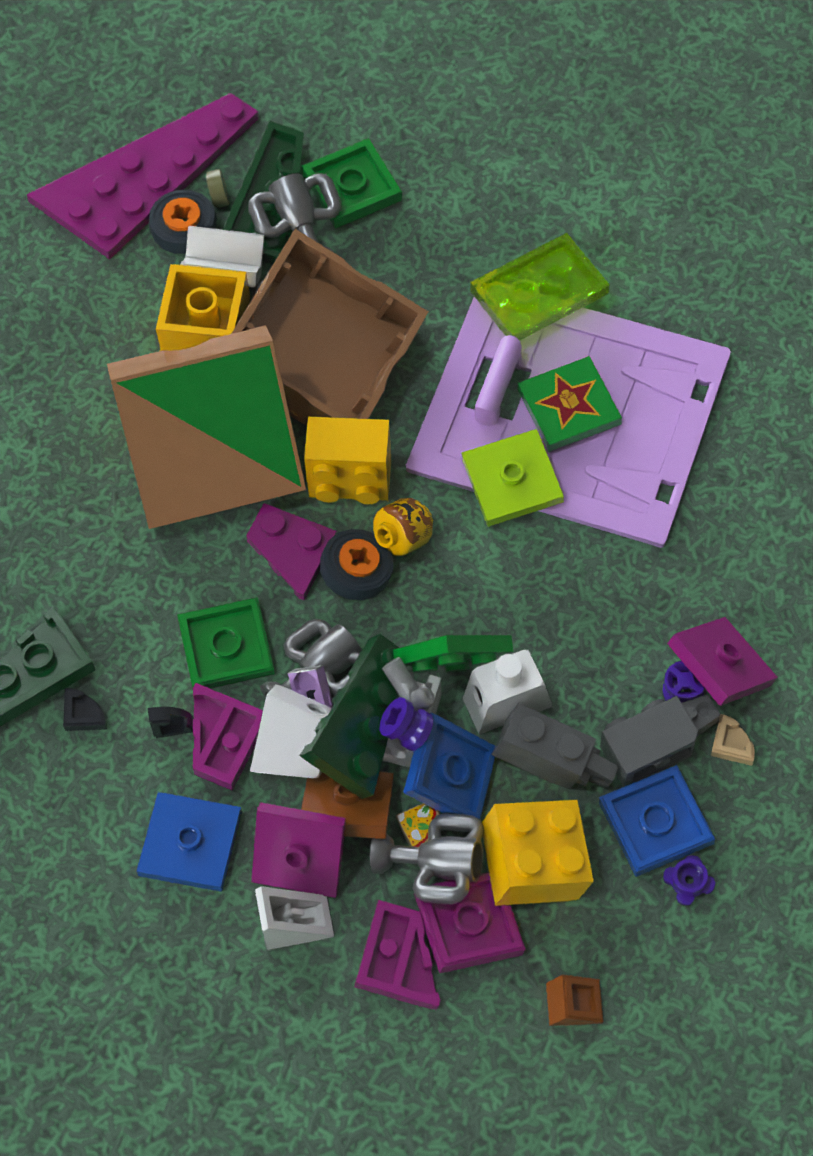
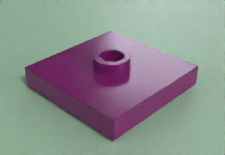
[667,617,778,706]
[251,802,346,898]
[414,873,525,974]

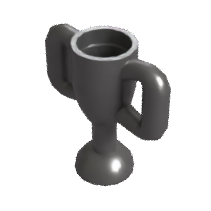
[248,173,342,252]
[260,618,362,698]
[370,813,484,904]

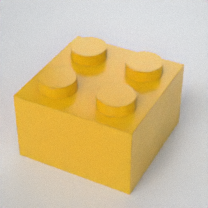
[156,264,250,351]
[304,417,391,504]
[482,800,594,906]

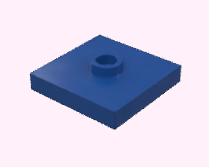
[403,712,495,819]
[598,765,715,877]
[137,792,242,892]

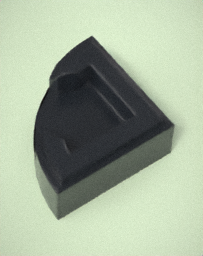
[63,688,107,731]
[147,707,194,738]

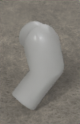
[382,657,434,711]

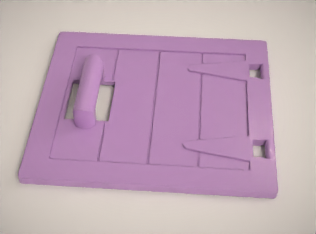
[406,280,731,547]

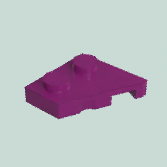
[246,503,337,600]
[193,683,263,791]
[354,900,440,1010]

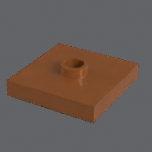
[301,772,394,839]

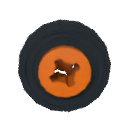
[149,190,217,254]
[320,529,393,601]

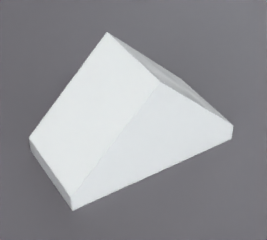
[255,886,334,950]

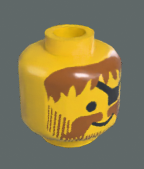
[373,498,433,556]

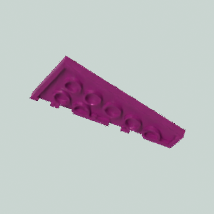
[27,93,259,260]

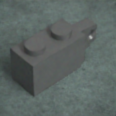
[600,695,720,787]
[492,703,619,788]

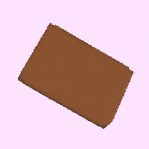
[546,974,603,1026]

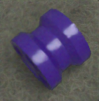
[662,661,705,703]
[379,697,433,751]

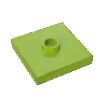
[461,429,564,527]

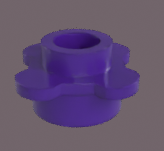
[663,855,715,906]

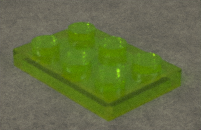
[470,233,610,341]

